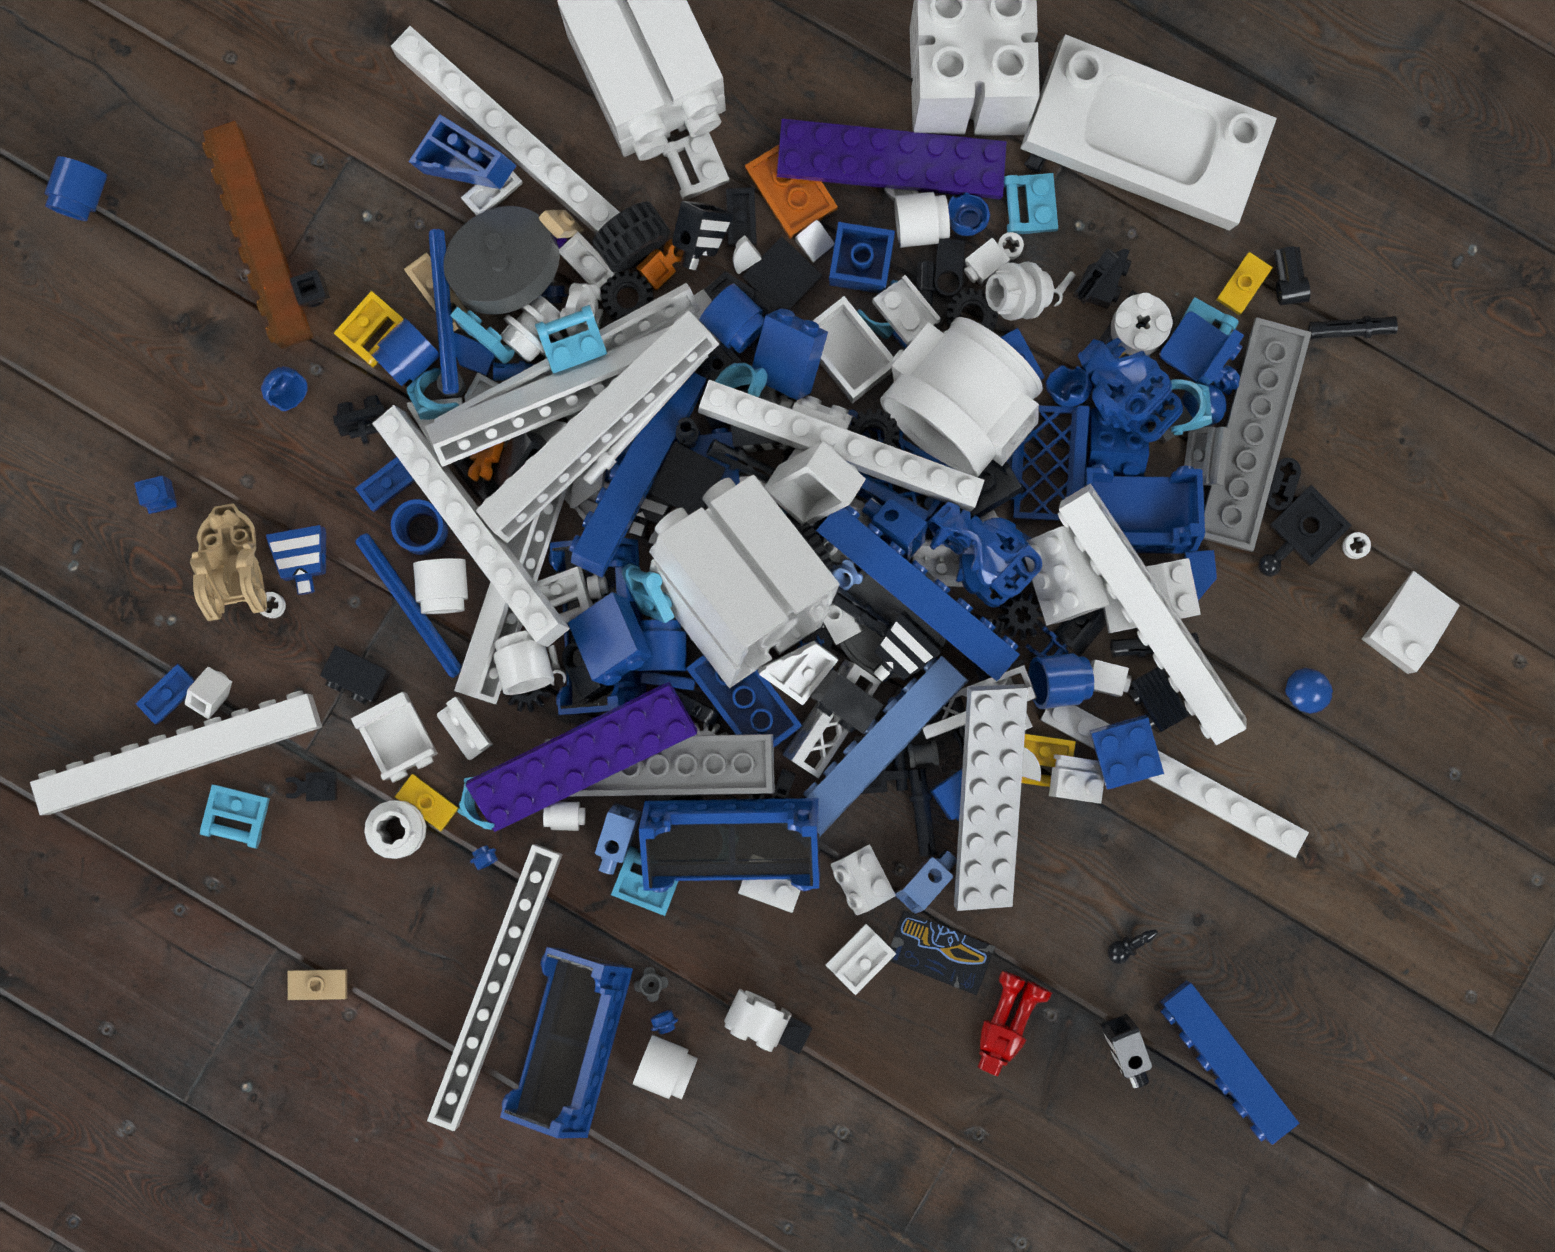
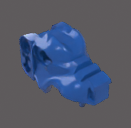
[1078,337,1183,442]
[927,502,1042,607]

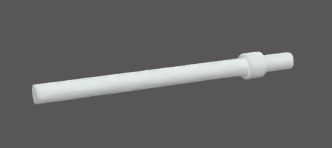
[583,355,708,486]

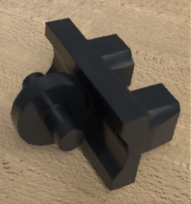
[333,395,386,444]

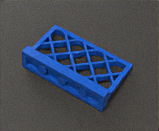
[1013,405,1091,521]
[857,428,954,530]

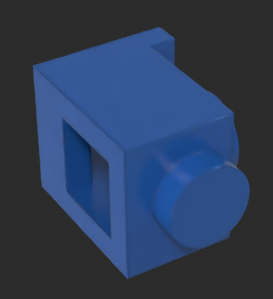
[134,476,178,514]

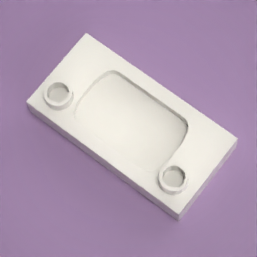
[1020,34,1277,230]

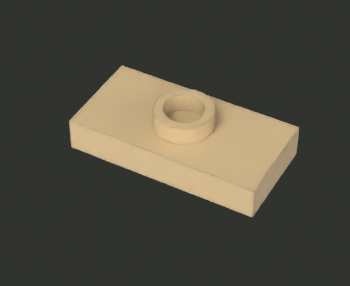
[539,210,584,238]
[288,969,347,1000]

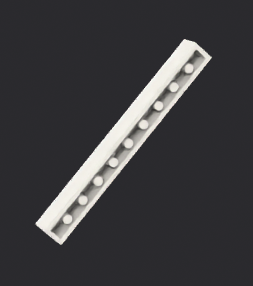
[391,26,620,234]
[475,310,719,543]
[424,326,709,467]
[698,380,985,512]
[372,405,570,647]
[454,421,568,704]
[1058,483,1247,745]
[30,690,322,815]
[427,844,563,1131]

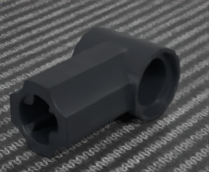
[1274,246,1310,306]

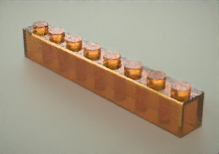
[202,121,314,349]

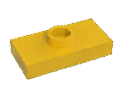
[1216,252,1273,316]
[395,774,459,831]

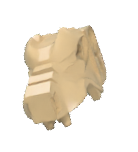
[190,503,267,621]

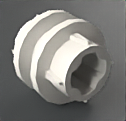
[985,261,1055,321]
[501,295,563,362]
[364,800,426,859]

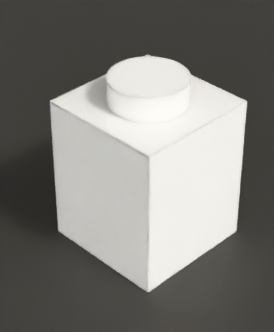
[964,238,1010,286]
[1091,660,1131,697]
[185,667,232,720]

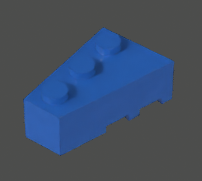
[408,114,516,189]

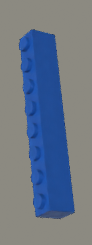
[569,373,706,578]
[816,505,1020,681]

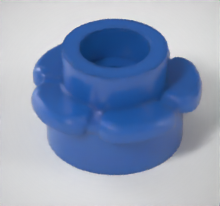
[470,845,498,870]
[650,1010,678,1034]

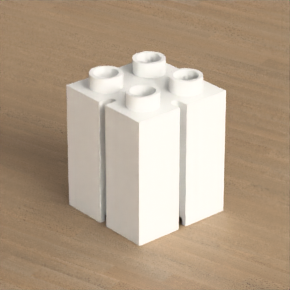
[557,0,726,161]
[910,0,1040,137]
[649,474,840,688]

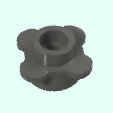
[634,967,669,1002]

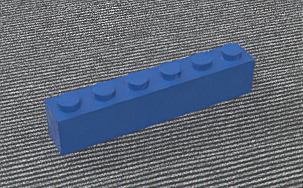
[1159,981,1300,1145]

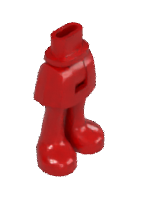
[977,970,1052,1076]

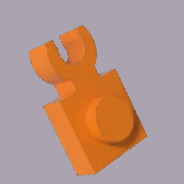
[636,239,684,290]
[468,441,505,481]

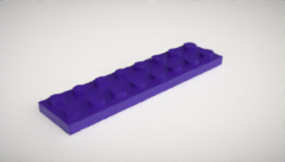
[777,119,1007,199]
[465,681,698,832]

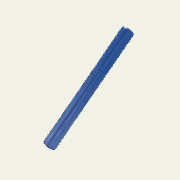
[429,229,459,394]
[355,533,462,678]

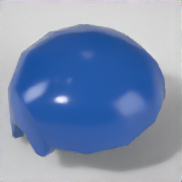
[948,192,990,236]
[1046,365,1093,407]
[261,366,308,411]
[1181,384,1226,427]
[1285,668,1333,714]

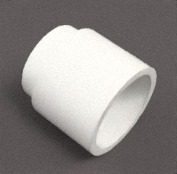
[894,192,950,248]
[413,559,468,614]
[493,631,554,695]
[633,1035,698,1099]

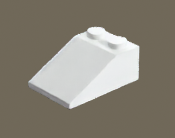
[1101,558,1201,633]
[1362,571,1460,674]

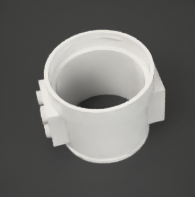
[880,317,1043,477]

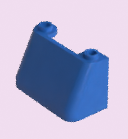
[1085,464,1205,554]

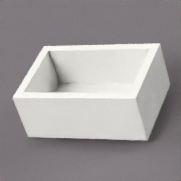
[813,296,894,404]
[764,441,866,525]
[1025,526,1110,626]

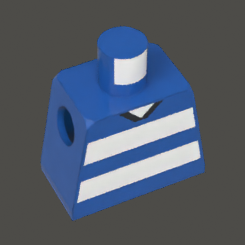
[266,525,326,595]

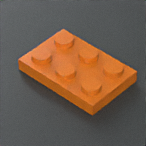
[745,145,838,239]

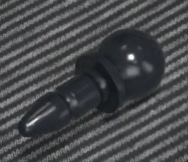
[1107,929,1158,964]

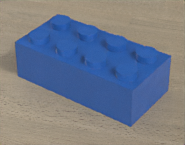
[686,655,802,748]

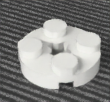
[560,283,603,336]

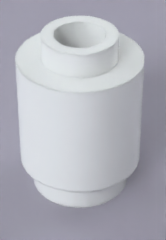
[543,801,586,831]

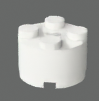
[1111,293,1173,355]
[724,989,792,1052]

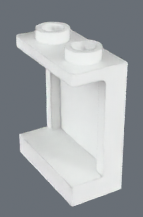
[351,692,438,783]

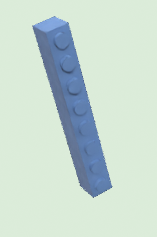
[782,656,969,848]

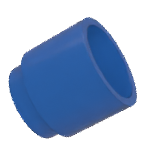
[44,156,107,221]
[699,283,765,353]
[372,318,440,386]
[391,499,448,555]
[635,620,687,673]
[1028,653,1094,709]

